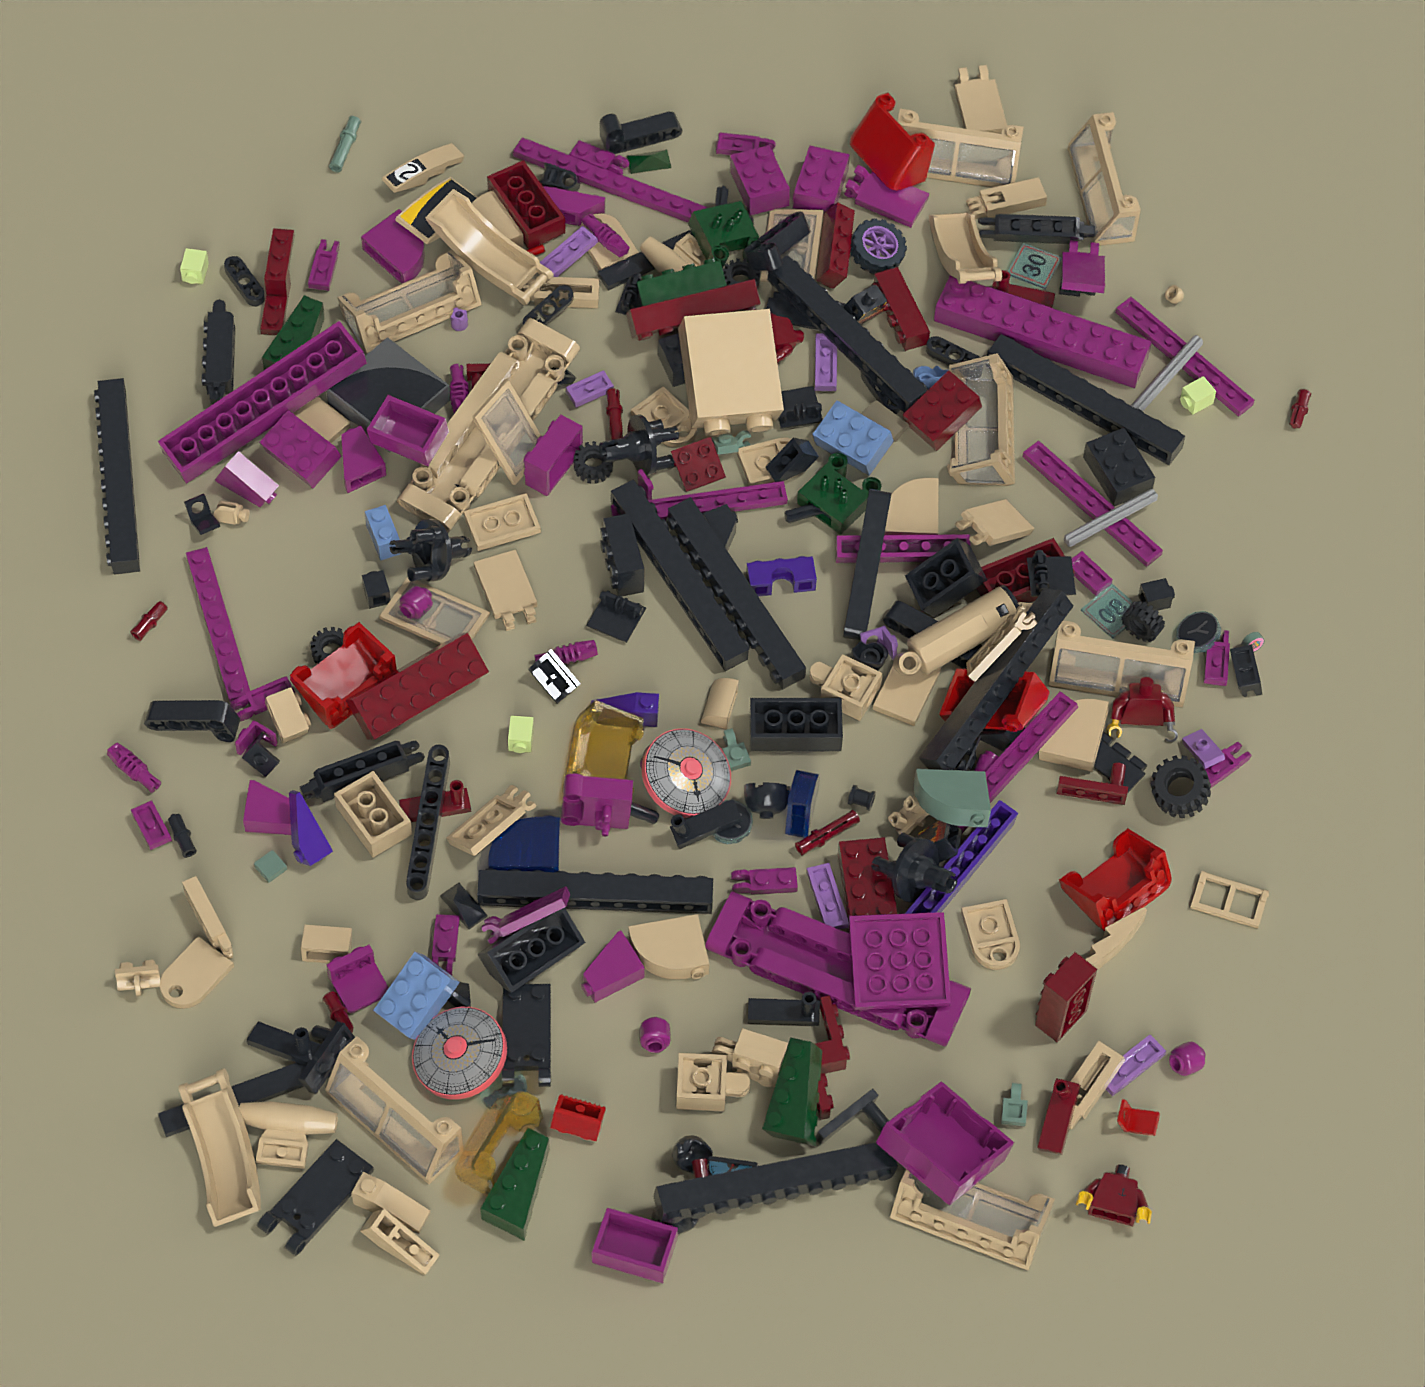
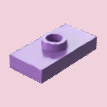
[1182,729,1225,769]

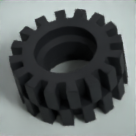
[723,258,760,290]
[574,441,613,484]
[1121,601,1165,642]
[311,627,344,664]

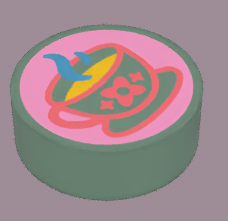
[1241,632,1265,652]

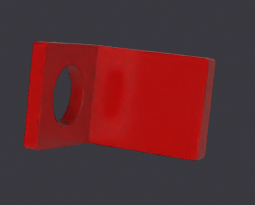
[1117,1099,1160,1136]

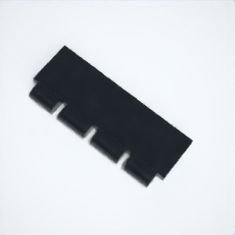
[766,291,846,330]
[1094,731,1147,793]

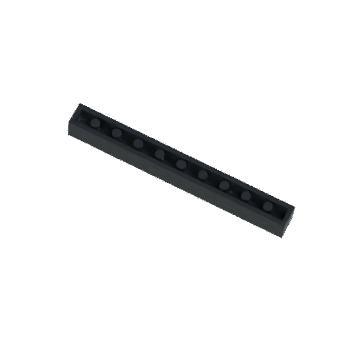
[767,255,928,413]
[986,334,1185,466]
[94,378,140,575]
[611,479,750,671]
[666,497,806,690]
[919,589,1074,770]
[477,868,713,914]
[653,1142,898,1224]

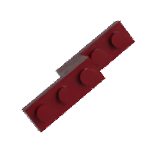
[260,228,295,335]
[814,996,850,1120]

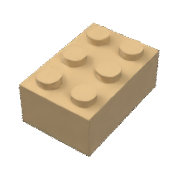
[334,771,412,857]

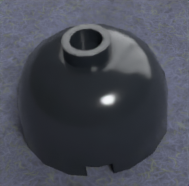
[744,782,790,819]

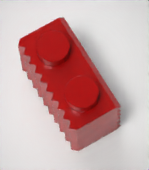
[550,1094,606,1142]

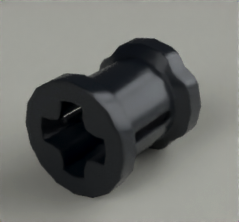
[848,785,876,811]

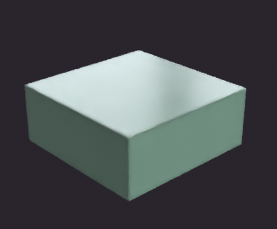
[254,850,287,883]

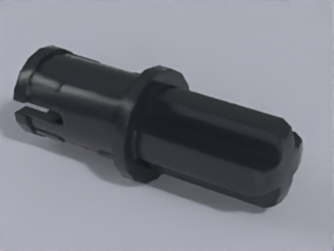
[168,813,197,858]

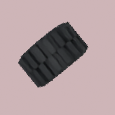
[1151,755,1211,818]

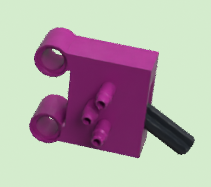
[561,774,659,837]

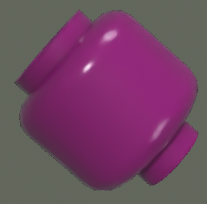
[399,586,433,619]
[639,1017,671,1053]
[1169,1041,1206,1076]

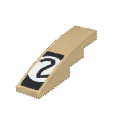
[382,143,464,193]

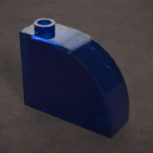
[785,770,820,838]
[488,815,560,872]

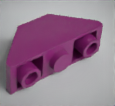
[544,186,606,226]

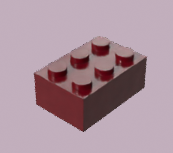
[903,370,982,451]

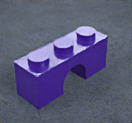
[746,556,817,597]

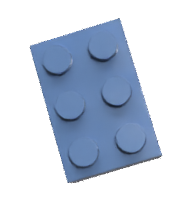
[812,401,894,476]
[373,952,460,1040]

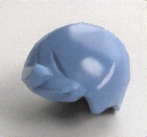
[913,366,948,390]

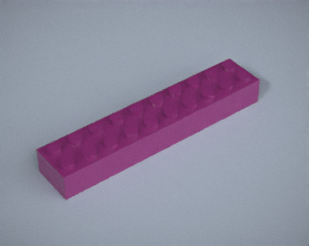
[934,275,1152,388]
[158,321,367,484]

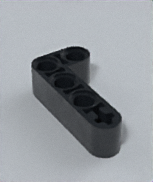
[600,111,683,154]
[744,211,811,271]
[144,700,240,742]

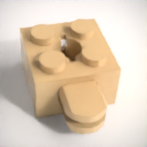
[810,654,883,721]
[711,1028,788,1087]
[676,1053,750,1111]

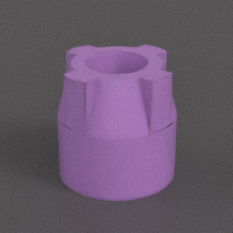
[451,308,468,331]

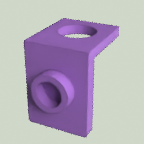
[860,626,898,661]

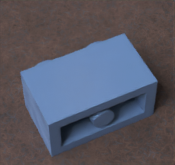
[365,505,401,561]

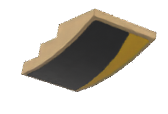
[395,177,478,244]

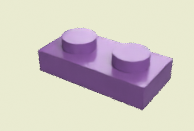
[566,370,614,407]

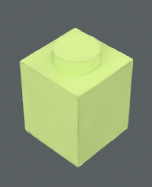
[180,248,209,284]
[1180,376,1216,415]
[508,716,534,753]

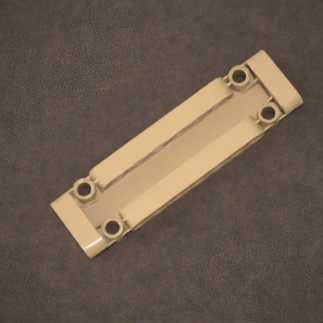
[397,318,580,532]

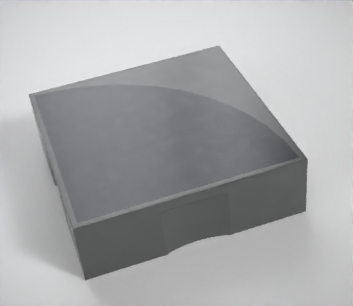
[326,337,450,453]

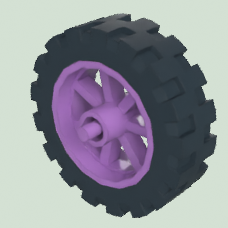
[850,218,907,274]

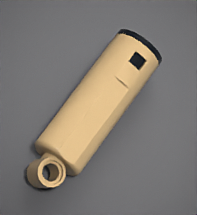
[893,585,1019,674]

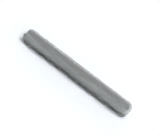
[1131,335,1203,411]
[1064,489,1158,547]

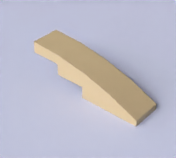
[1085,907,1147,970]

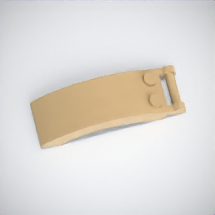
[426,189,554,306]
[929,212,1002,284]
[179,1068,261,1227]

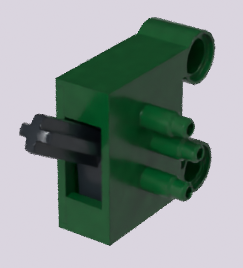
[688,185,760,269]
[784,453,882,535]

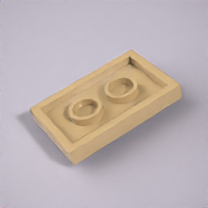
[464,493,541,551]

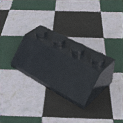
[477,907,586,993]

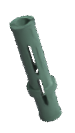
[329,116,361,172]

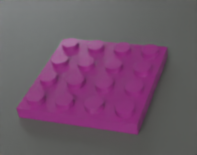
[849,912,951,1010]

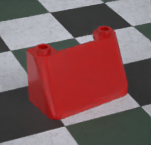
[850,92,935,190]
[290,622,397,729]
[939,668,1050,732]
[1059,828,1172,931]

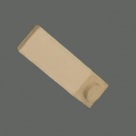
[352,1172,430,1233]
[360,1209,439,1275]

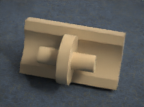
[888,796,928,835]
[115,960,160,996]

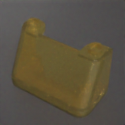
[562,700,644,796]
[455,1092,543,1196]

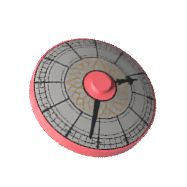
[642,729,731,818]
[412,1007,507,1100]

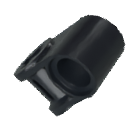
[539,163,581,191]

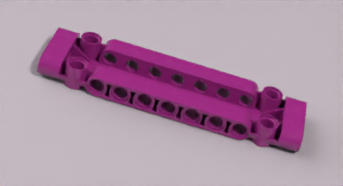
[705,891,971,1047]

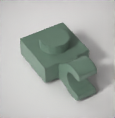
[711,430,751,455]
[722,728,751,771]
[1001,1083,1028,1126]

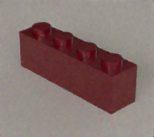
[816,202,855,289]
[871,267,930,351]

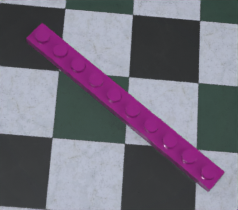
[513,137,709,223]

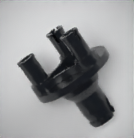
[599,414,679,476]
[389,519,472,582]
[871,832,957,902]

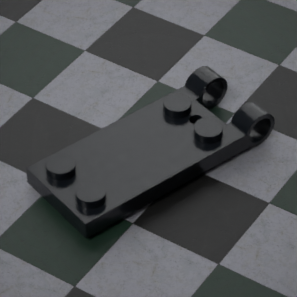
[502,984,551,1088]
[257,1139,374,1256]

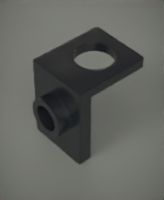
[184,493,221,535]
[242,732,280,777]

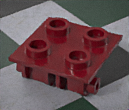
[670,437,726,492]

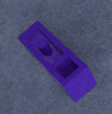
[589,692,659,727]
[289,790,333,866]

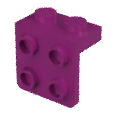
[326,944,389,1013]

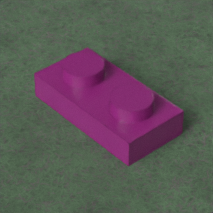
[1072,551,1113,596]
[131,800,172,850]

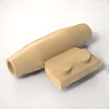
[640,233,706,274]
[239,1101,338,1169]

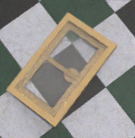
[760,209,824,282]
[472,379,541,485]
[379,577,490,645]

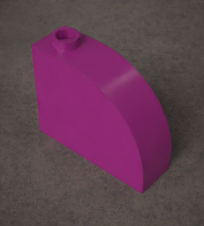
[361,209,425,284]

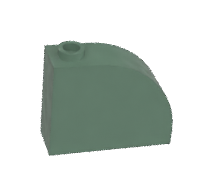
[913,769,991,827]

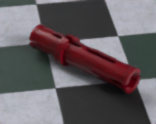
[606,388,623,440]
[795,810,860,856]

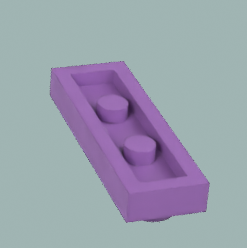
[540,226,598,277]
[815,333,837,391]
[806,863,849,930]
[1106,1035,1166,1096]

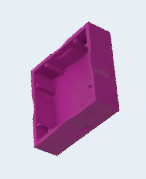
[876,1081,1015,1206]

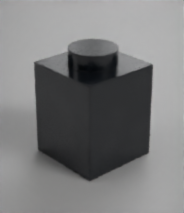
[362,570,391,609]
[1138,578,1175,611]

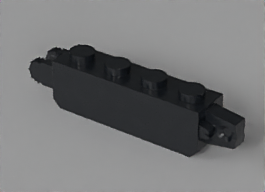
[978,214,1095,244]
[202,299,236,404]
[300,740,425,802]

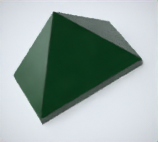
[627,150,671,174]

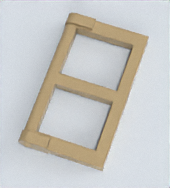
[1190,871,1269,929]

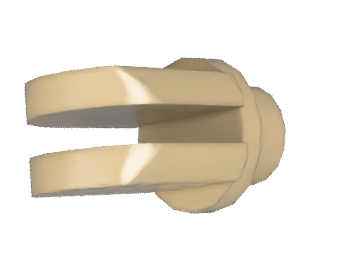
[214,501,250,525]

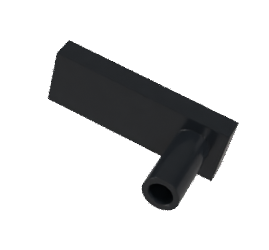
[670,799,743,849]
[748,992,820,1026]
[246,1021,321,1066]
[298,1021,355,1094]
[815,1088,889,1145]

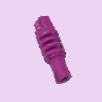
[582,214,630,257]
[449,364,469,414]
[534,640,598,665]
[107,742,161,793]

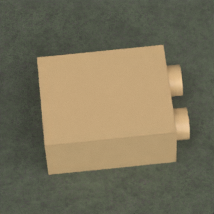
[678,309,784,436]

